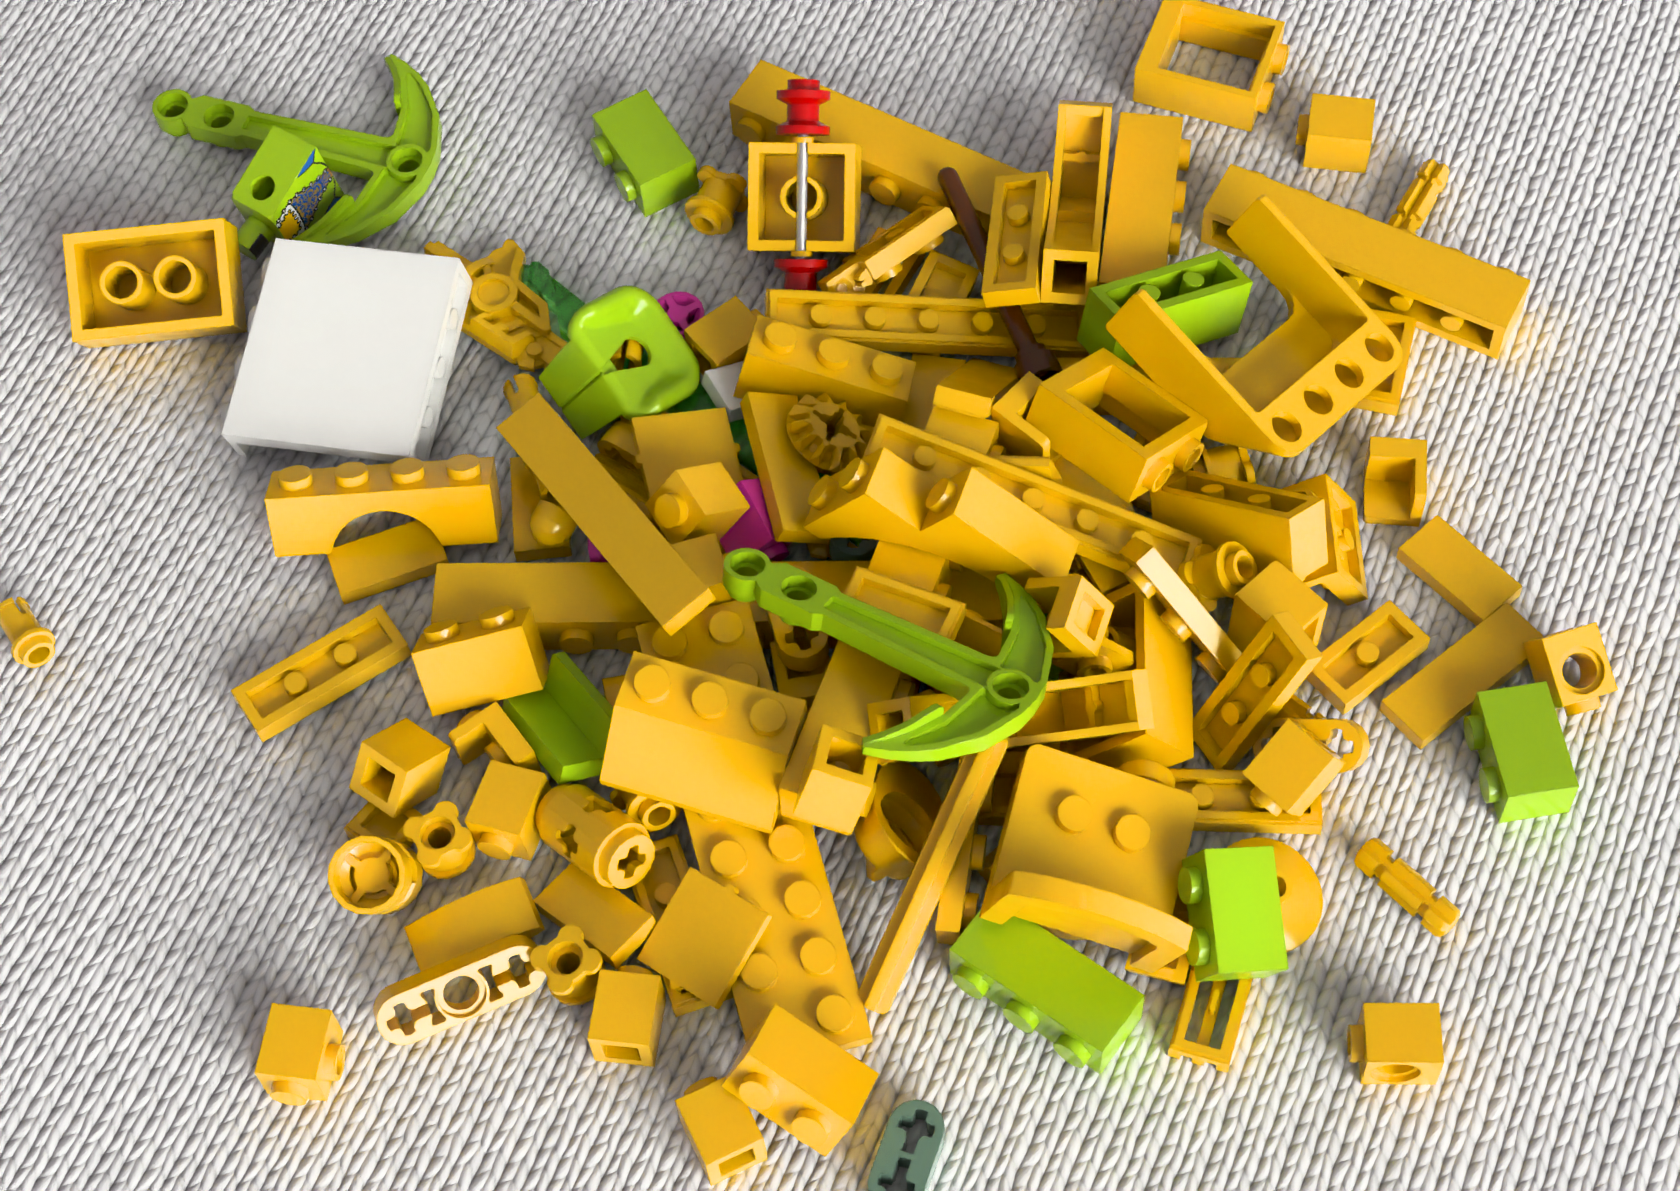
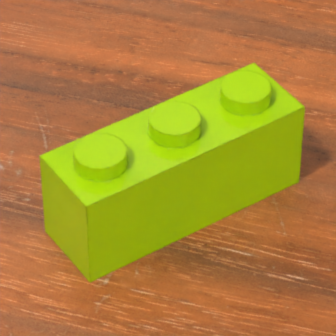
[1077,250,1253,366]
[949,909,1145,1074]

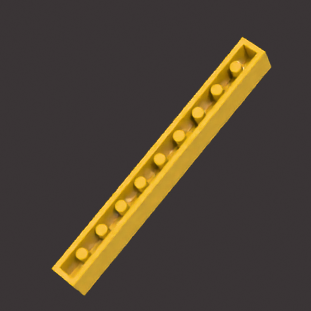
[431,561,1003,654]

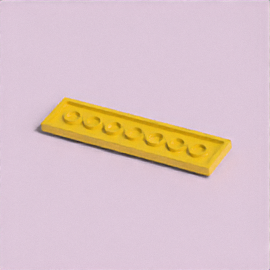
[635,600,872,1050]

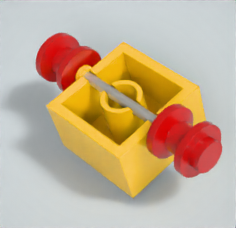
[747,79,862,291]

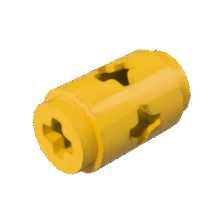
[535,783,655,889]

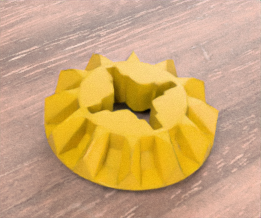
[786,392,871,472]

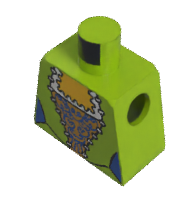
[231,125,345,260]

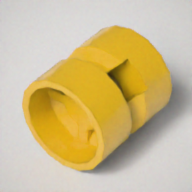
[328,836,423,914]

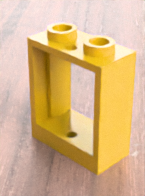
[1133,0,1290,132]
[1026,347,1209,503]

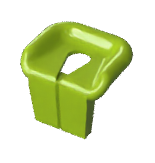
[538,285,700,440]

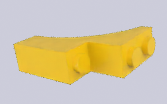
[1040,100,1112,305]
[803,447,1080,601]
[867,669,1155,764]

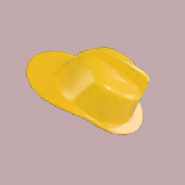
[854,761,942,882]

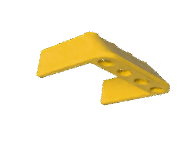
[1106,195,1403,457]

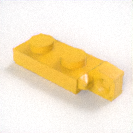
[817,206,958,293]

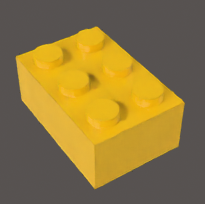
[62,218,247,348]

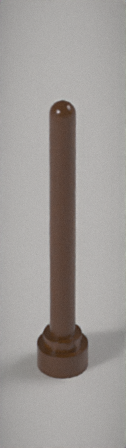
[937,167,1062,381]

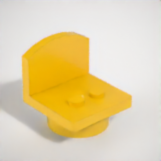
[979,744,1199,973]

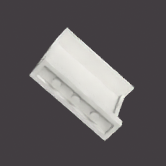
[220,238,473,462]

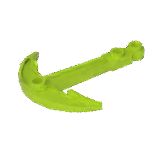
[152,54,442,246]
[722,548,1054,762]

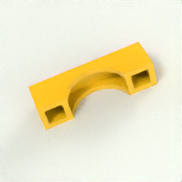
[264,454,502,557]

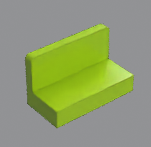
[502,652,613,785]

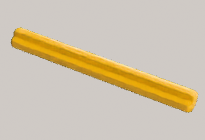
[857,739,1009,1014]

